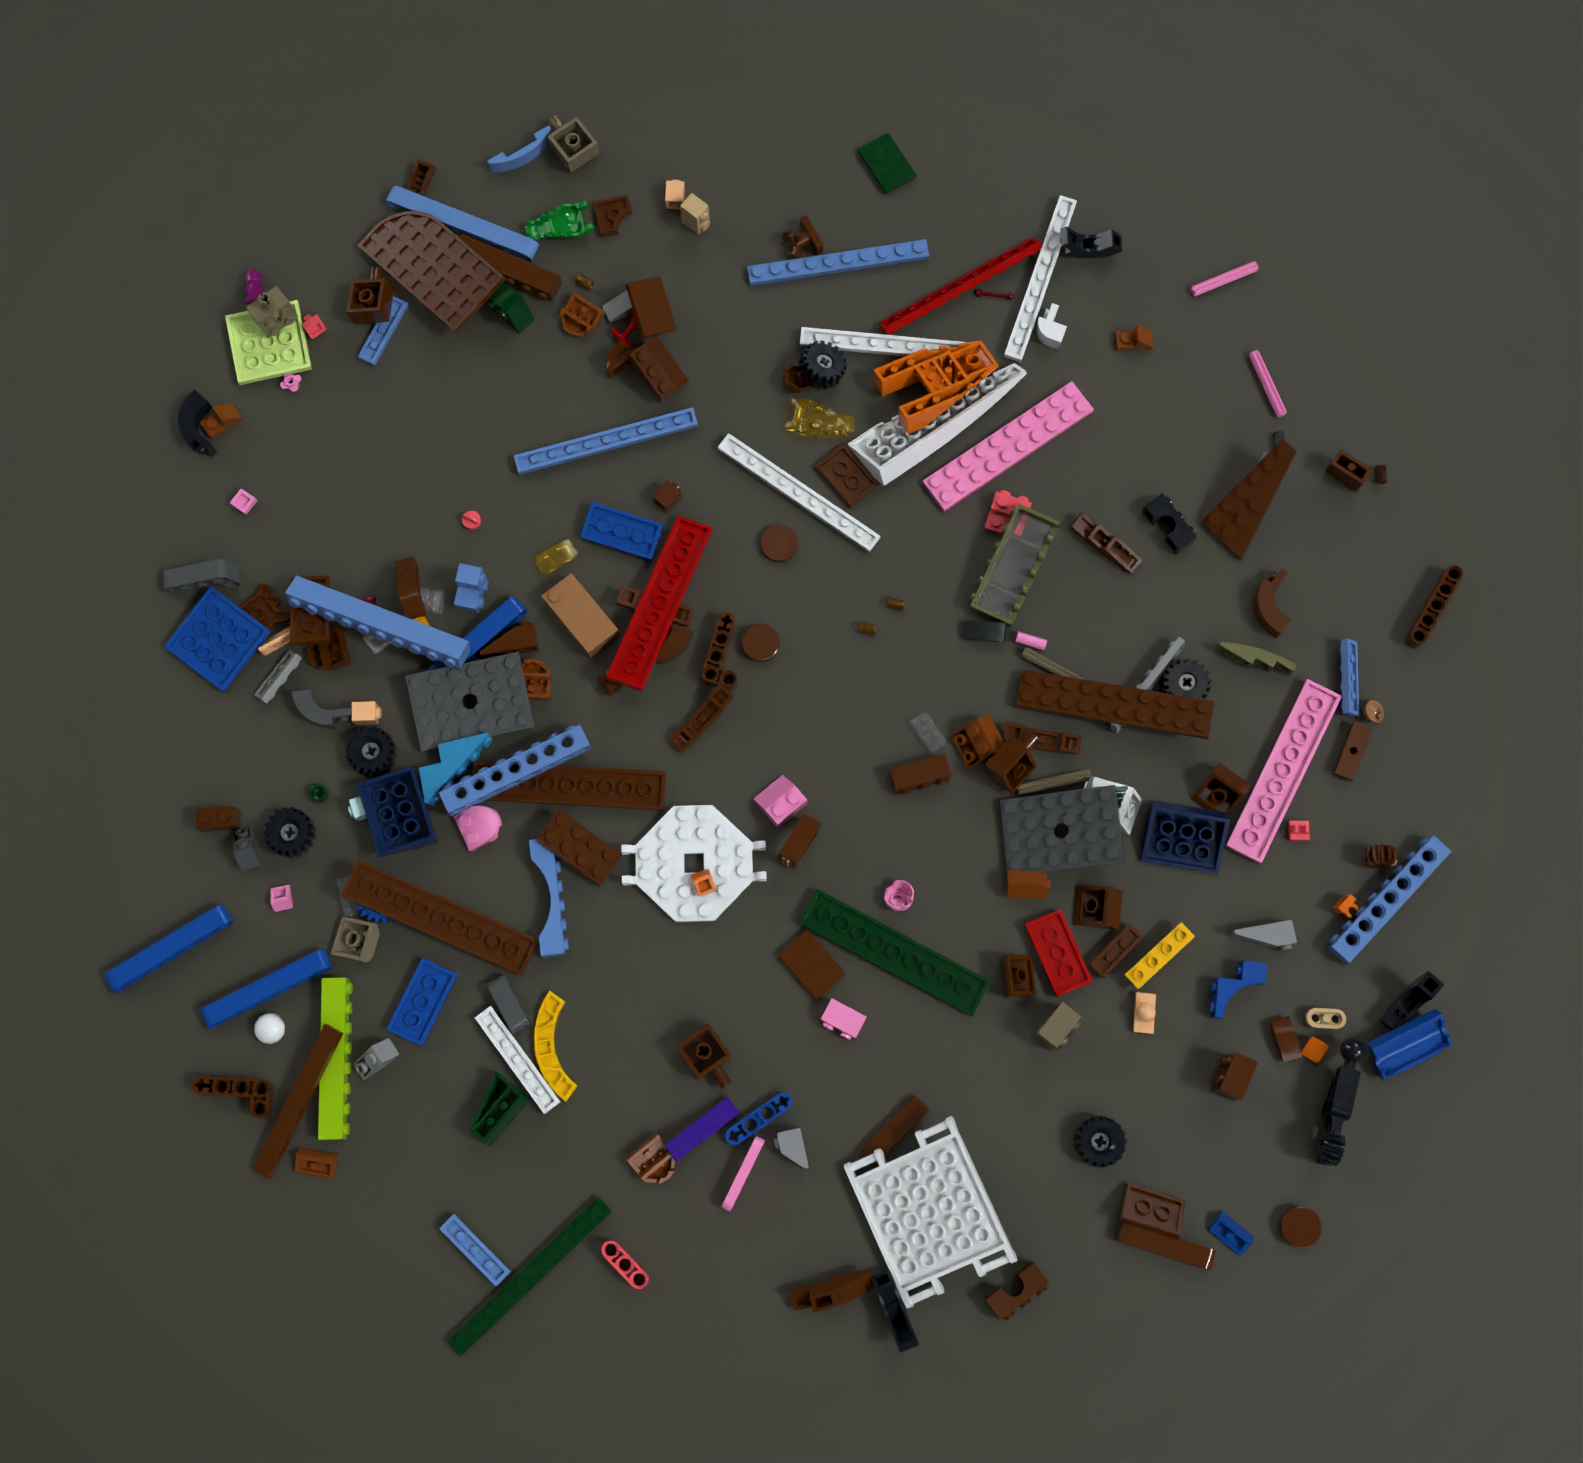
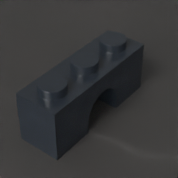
[1142,493,1197,555]

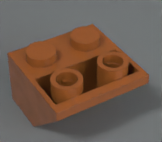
[951,715,1004,769]

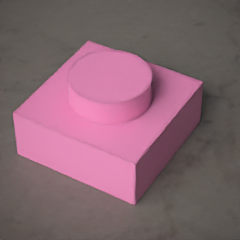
[230,489,257,515]

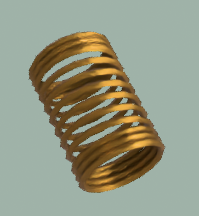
[575,273,594,290]
[887,596,905,611]
[859,621,878,636]

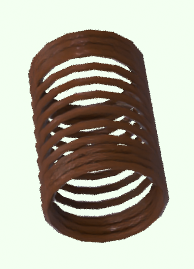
[1375,465,1387,484]

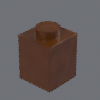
[652,480,682,513]

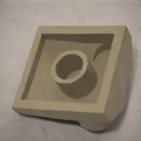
[331,916,380,963]

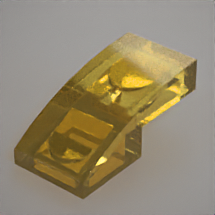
[534,539,578,575]

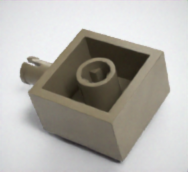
[547,115,600,173]
[246,286,298,338]

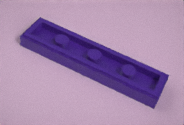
[664,1097,740,1162]

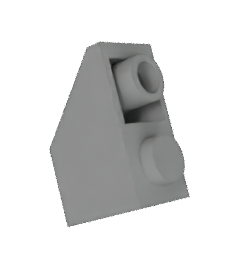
[353,1038,399,1080]

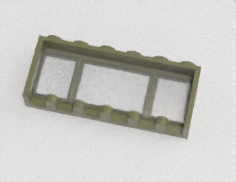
[969,504,1060,627]

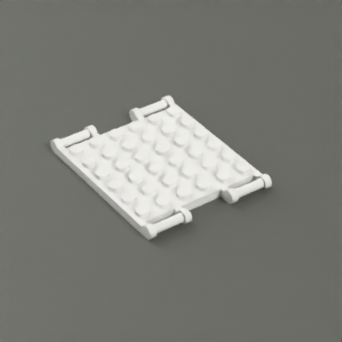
[844,1116,1018,1309]

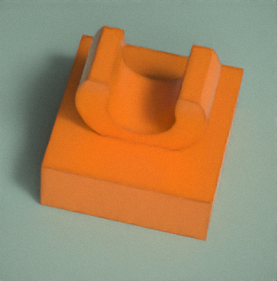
[1332,894,1359,918]

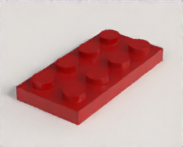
[1024,909,1093,997]

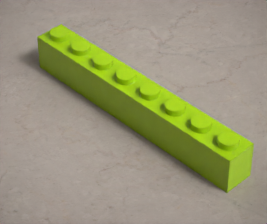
[318,978,353,1140]

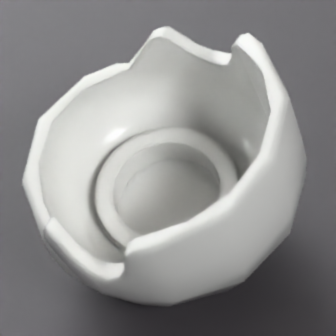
[254,1013,285,1044]

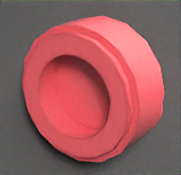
[462,511,481,530]

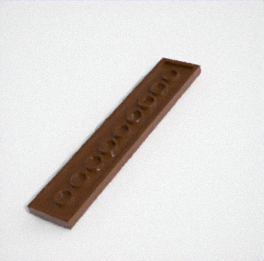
[1016,669,1214,740]
[472,761,666,811]
[341,860,538,976]

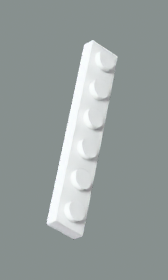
[475,1006,561,1114]

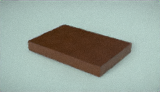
[625,276,676,338]
[815,444,879,509]
[778,929,846,1000]
[1119,1183,1186,1239]

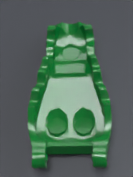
[525,201,595,240]

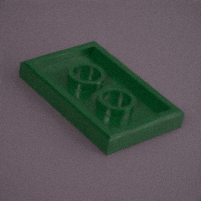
[858,133,917,195]

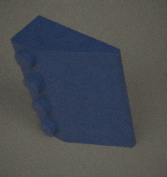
[356,766,438,857]
[1141,800,1230,874]

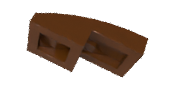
[1270,1016,1302,1063]

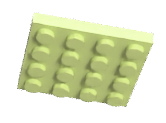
[225,300,312,385]

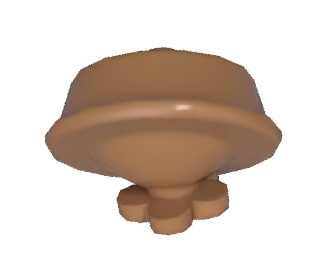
[1363,700,1385,723]

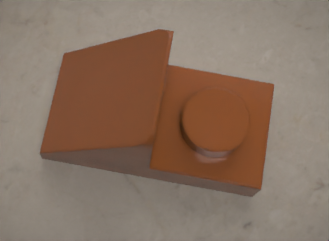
[1115,325,1154,351]
[200,403,243,439]

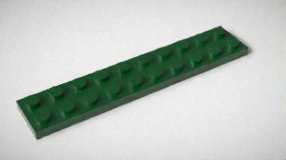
[798,889,991,1016]

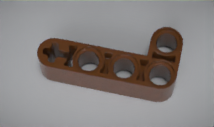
[396,557,426,619]
[702,612,737,691]
[192,1076,275,1119]

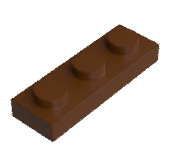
[1089,924,1144,979]

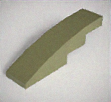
[1215,642,1297,676]

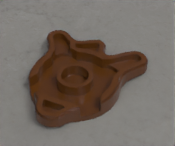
[241,583,290,630]

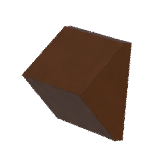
[1001,955,1036,998]

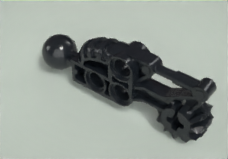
[1316,1038,1366,1166]

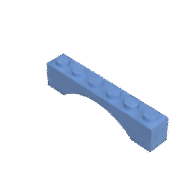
[529,839,569,958]

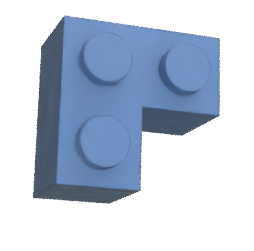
[453,563,489,614]

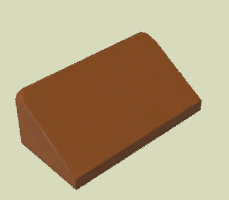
[294,1147,338,1179]

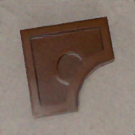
[593,195,632,237]

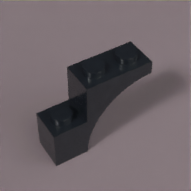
[871,1269,919,1353]

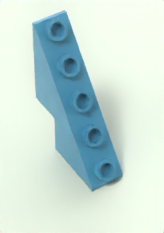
[419,733,493,806]

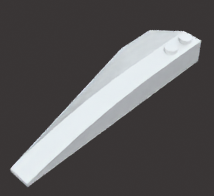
[848,363,1027,486]

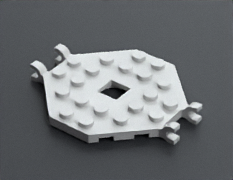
[621,805,767,922]

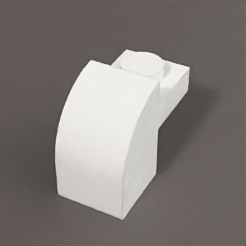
[1036,303,1067,350]

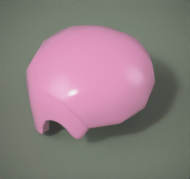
[884,880,914,912]

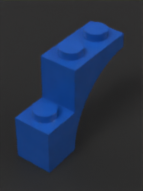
[1209,961,1267,1019]

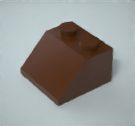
[1193,762,1251,815]
[1073,886,1123,929]

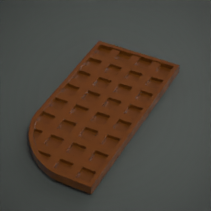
[357,211,506,334]

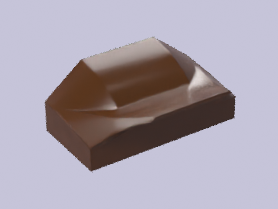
[606,342,637,379]

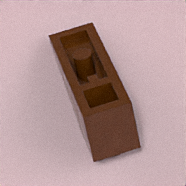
[480,622,539,659]

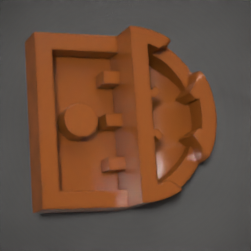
[560,292,606,336]
[522,659,552,700]
[626,1132,675,1184]

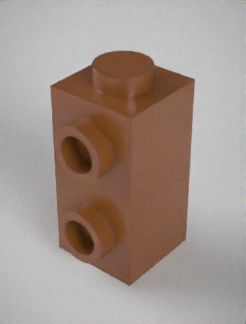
[1006,870,1051,899]

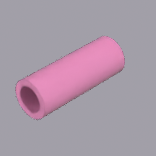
[1015,631,1047,651]

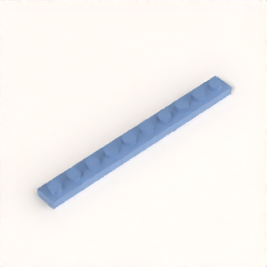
[747,239,929,286]
[514,407,698,475]

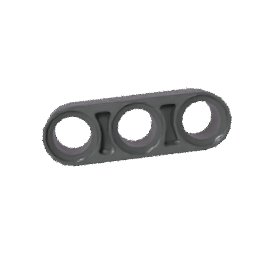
[487,975,530,1034]

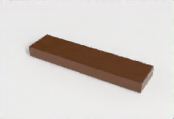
[859,1095,930,1166]

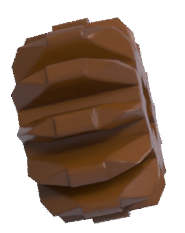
[1363,844,1398,869]

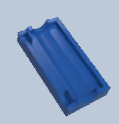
[580,502,664,561]
[1366,1009,1453,1081]

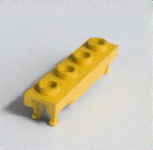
[1124,922,1195,990]

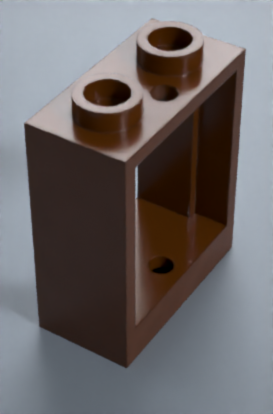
[779,813,821,869]

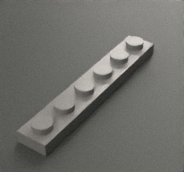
[1111,637,1185,734]

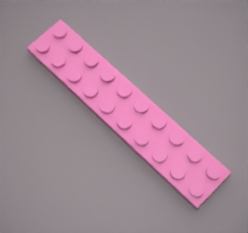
[922,381,1094,512]
[1225,679,1342,864]

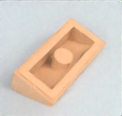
[258,627,290,656]

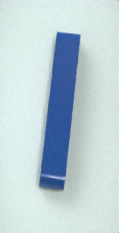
[426,596,528,671]
[104,904,233,993]
[200,949,333,1029]

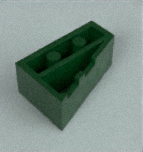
[485,283,535,334]
[470,1071,530,1147]

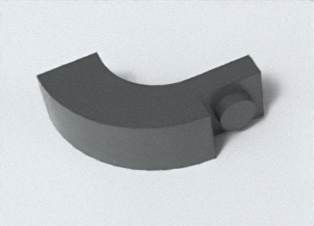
[292,689,352,729]

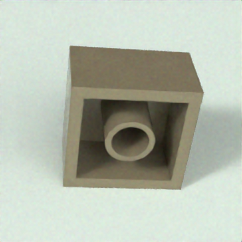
[1033,1002,1081,1051]

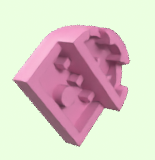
[454,806,502,851]

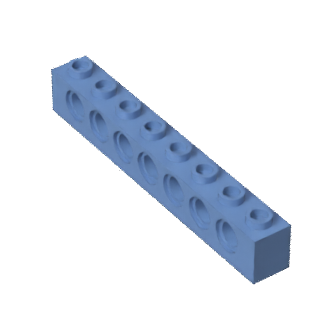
[439,725,591,817]
[1327,835,1452,965]

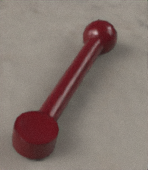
[976,289,1014,300]

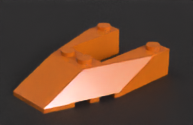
[874,340,998,434]

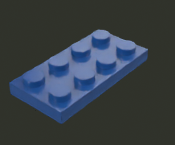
[386,958,458,1047]

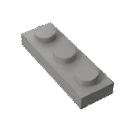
[254,650,301,704]

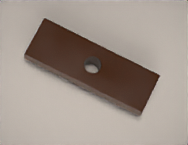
[1333,721,1372,781]

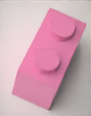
[820,998,867,1040]

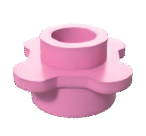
[280,373,302,392]

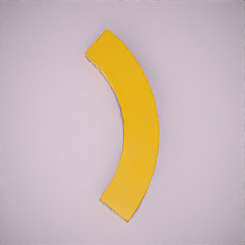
[534,990,578,1102]

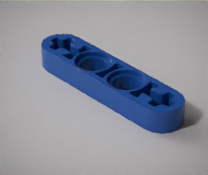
[725,1093,792,1145]

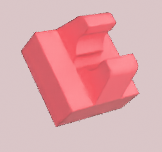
[301,314,327,339]
[1288,820,1310,841]

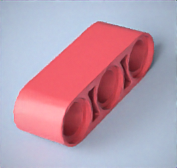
[601,1240,649,1289]

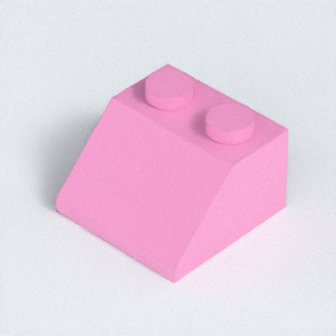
[753,775,807,828]

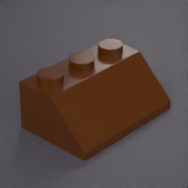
[627,335,689,402]

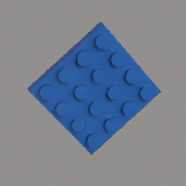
[164,587,272,692]

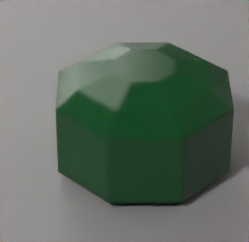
[309,784,329,803]

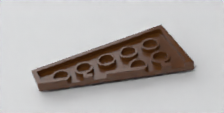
[1201,439,1297,560]

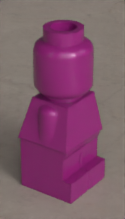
[245,269,264,306]

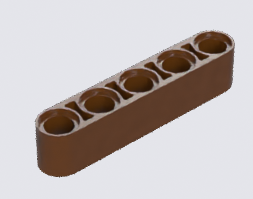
[1406,565,1463,649]
[1116,1221,1216,1271]

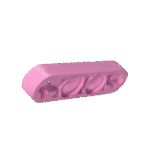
[721,1136,765,1212]

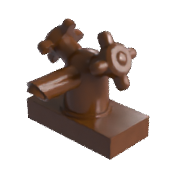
[780,215,823,259]

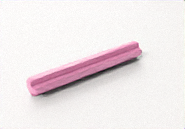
[1191,261,1259,296]
[1249,350,1287,418]

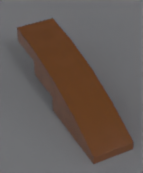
[1069,512,1143,574]

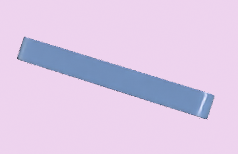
[385,185,539,262]

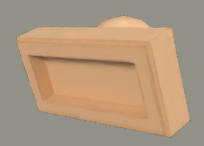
[1133,992,1156,1034]

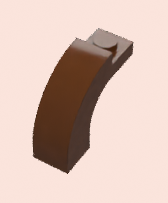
[1254,568,1291,638]
[655,624,693,665]

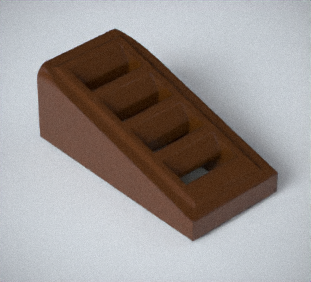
[406,159,436,196]

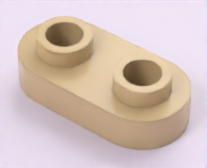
[1305,1008,1346,1029]

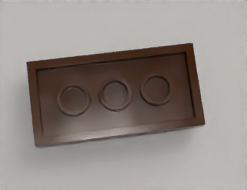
[290,575,330,646]
[536,809,622,887]

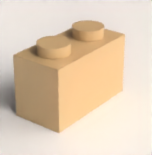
[680,193,710,235]

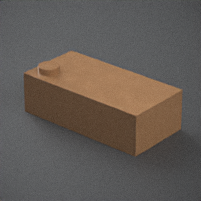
[542,573,620,659]

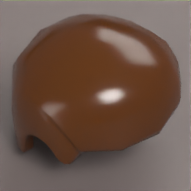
[782,365,810,393]

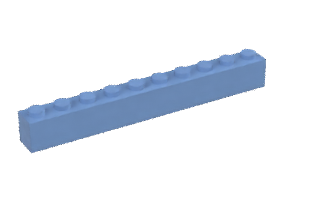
[285,575,470,669]

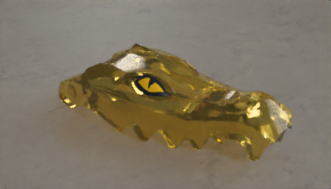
[784,399,855,438]

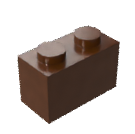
[1325,449,1372,492]
[195,806,241,832]

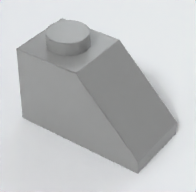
[774,1128,809,1169]

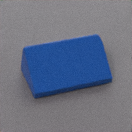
[1208,1211,1254,1256]

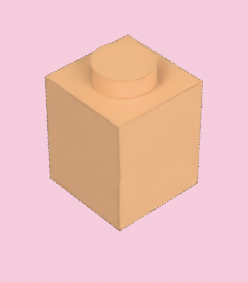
[665,179,685,210]
[352,701,382,725]

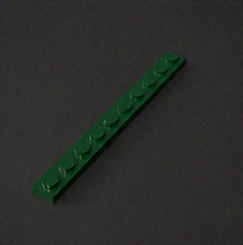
[447,1197,612,1357]

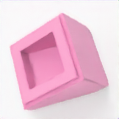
[270,885,293,912]

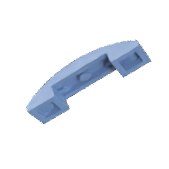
[487,125,552,172]

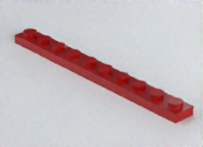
[878,237,1042,335]

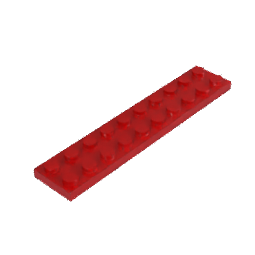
[606,515,713,692]

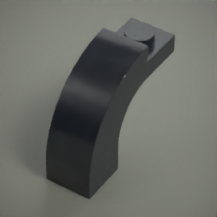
[1060,226,1122,259]
[178,389,217,457]
[1380,971,1445,1031]

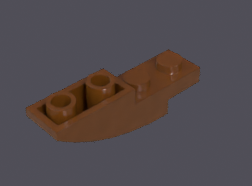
[789,1269,873,1312]

